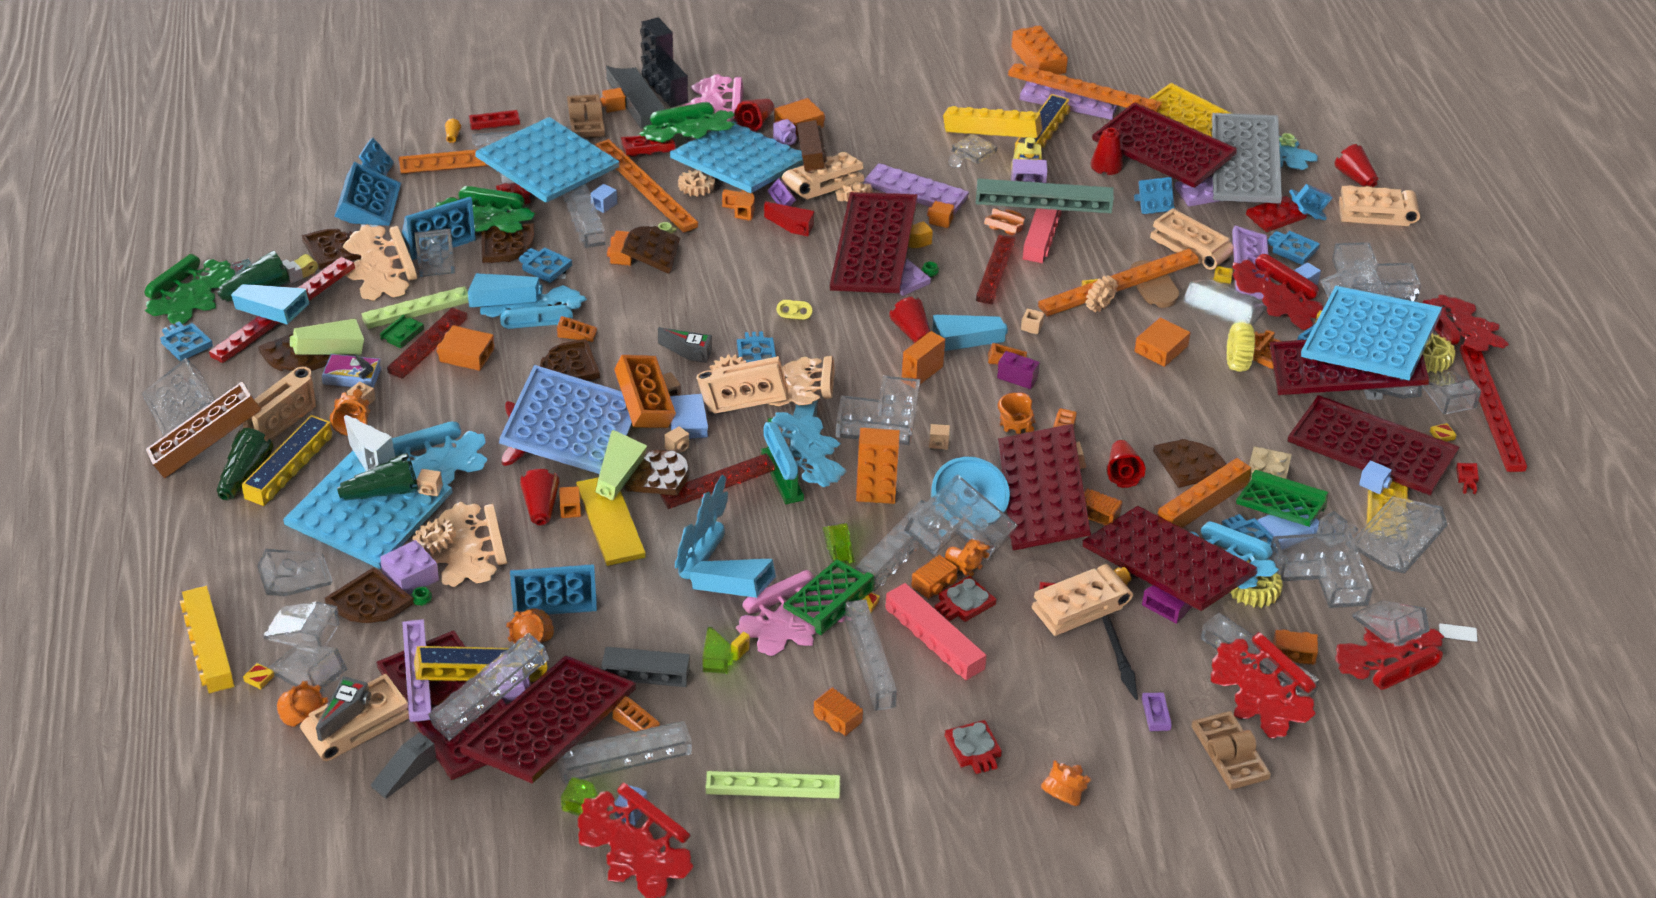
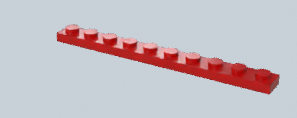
[209,257,355,363]
[1459,344,1527,472]

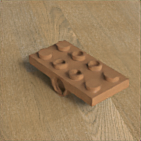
[567,94,605,138]
[1191,711,1271,790]

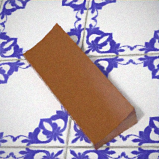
[146,382,262,479]

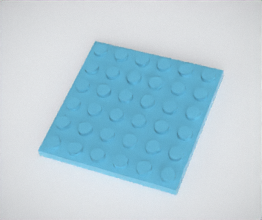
[476,117,619,203]
[670,121,803,193]
[1301,286,1442,380]
[283,451,453,569]

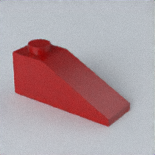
[764,201,814,236]

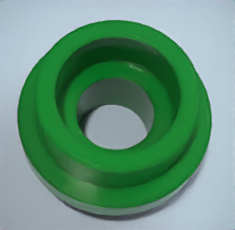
[921,261,939,277]
[411,586,432,605]

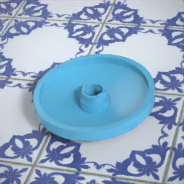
[931,457,1010,530]

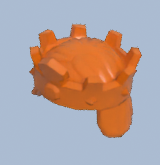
[330,389,371,436]
[998,392,1036,434]
[945,538,990,577]
[506,608,554,649]
[277,681,328,727]
[1041,760,1092,806]

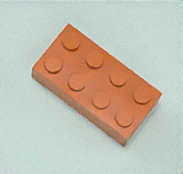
[1011,25,1068,75]
[614,355,676,428]
[856,428,900,504]

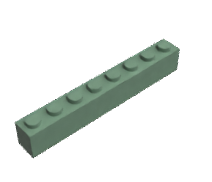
[976,178,1114,213]

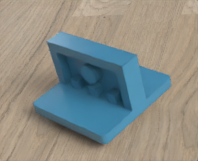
[359,138,394,176]
[1134,177,1174,214]
[1289,184,1333,221]

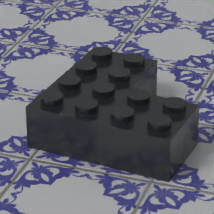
[640,17,688,108]

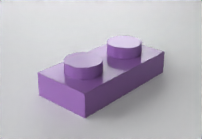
[767,178,796,206]
[1142,692,1172,731]

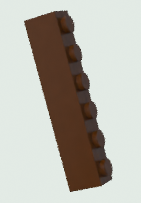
[797,120,827,171]

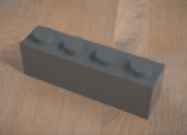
[601,647,690,687]

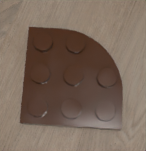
[481,223,534,263]
[621,226,680,274]
[302,229,361,270]
[258,334,330,371]
[540,339,600,381]
[1153,439,1226,488]
[625,449,690,495]
[325,567,414,623]

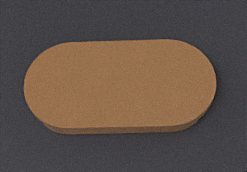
[1130,260,1179,308]

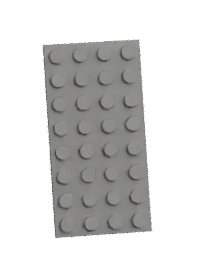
[1212,113,1282,203]

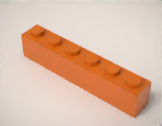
[1158,458,1251,528]

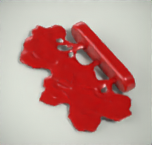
[1232,254,1323,330]
[1422,295,1509,351]
[1335,615,1445,690]
[1211,632,1316,738]
[578,782,693,898]

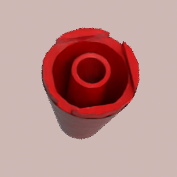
[734,98,774,132]
[1091,128,1123,175]
[1334,144,1378,188]
[889,296,930,343]
[1107,440,1146,488]
[520,469,560,526]

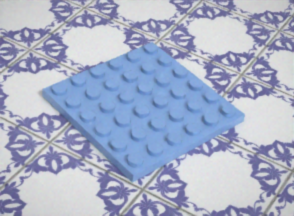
[499,365,632,474]

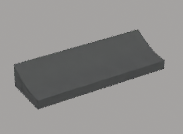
[606,66,666,129]

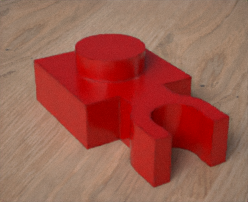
[1456,463,1479,494]

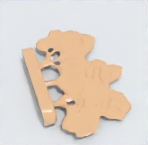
[343,224,417,301]
[769,356,835,407]
[430,502,508,587]

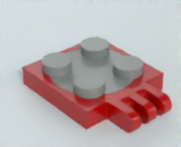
[934,576,996,622]
[945,720,1002,774]

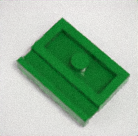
[380,315,424,348]

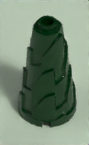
[217,250,290,302]
[216,428,274,500]
[337,453,418,501]

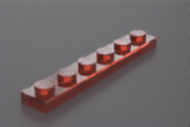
[976,234,1015,304]
[387,307,468,379]
[660,453,775,509]

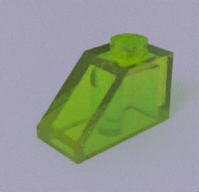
[822,523,855,564]
[702,627,734,674]
[561,777,598,816]

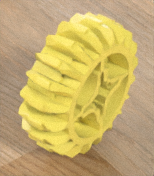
[1226,322,1255,372]
[1423,333,1456,373]
[1229,560,1283,608]

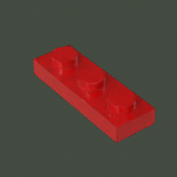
[469,110,520,130]

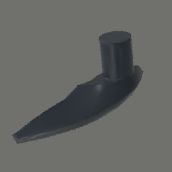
[355,354,373,379]

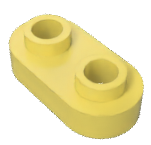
[777,300,813,320]

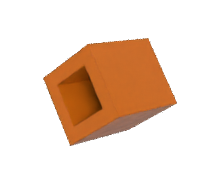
[600,88,625,113]
[927,201,954,228]
[559,486,581,518]

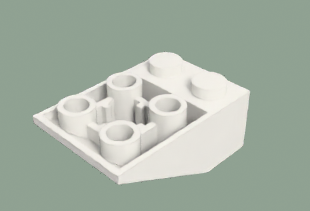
[344,415,395,471]

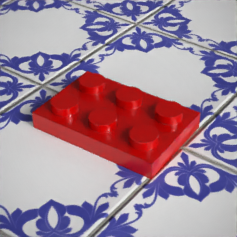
[621,135,675,156]
[1246,196,1307,233]

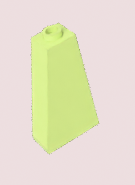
[290,319,364,355]
[595,430,647,501]

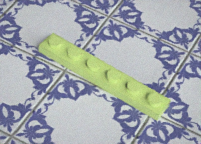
[361,286,469,329]
[706,771,840,798]

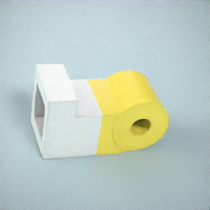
[282,254,318,283]

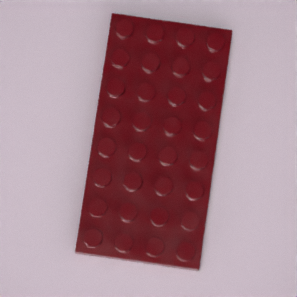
[1092,102,1237,188]
[829,192,918,294]
[1269,340,1429,395]
[1287,395,1460,496]
[998,424,1091,551]
[1082,506,1257,611]
[376,630,506,781]
[460,655,636,784]

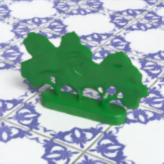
[639,102,735,143]
[435,186,536,233]
[144,254,236,324]

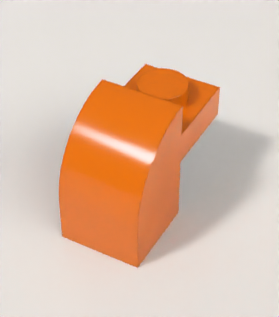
[722,189,755,220]

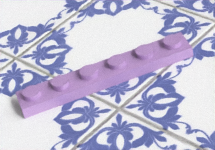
[402,619,432,722]

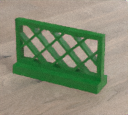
[761,418,804,505]
[1236,470,1328,527]
[783,559,875,635]

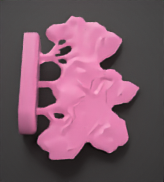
[683,74,743,121]
[736,570,846,656]

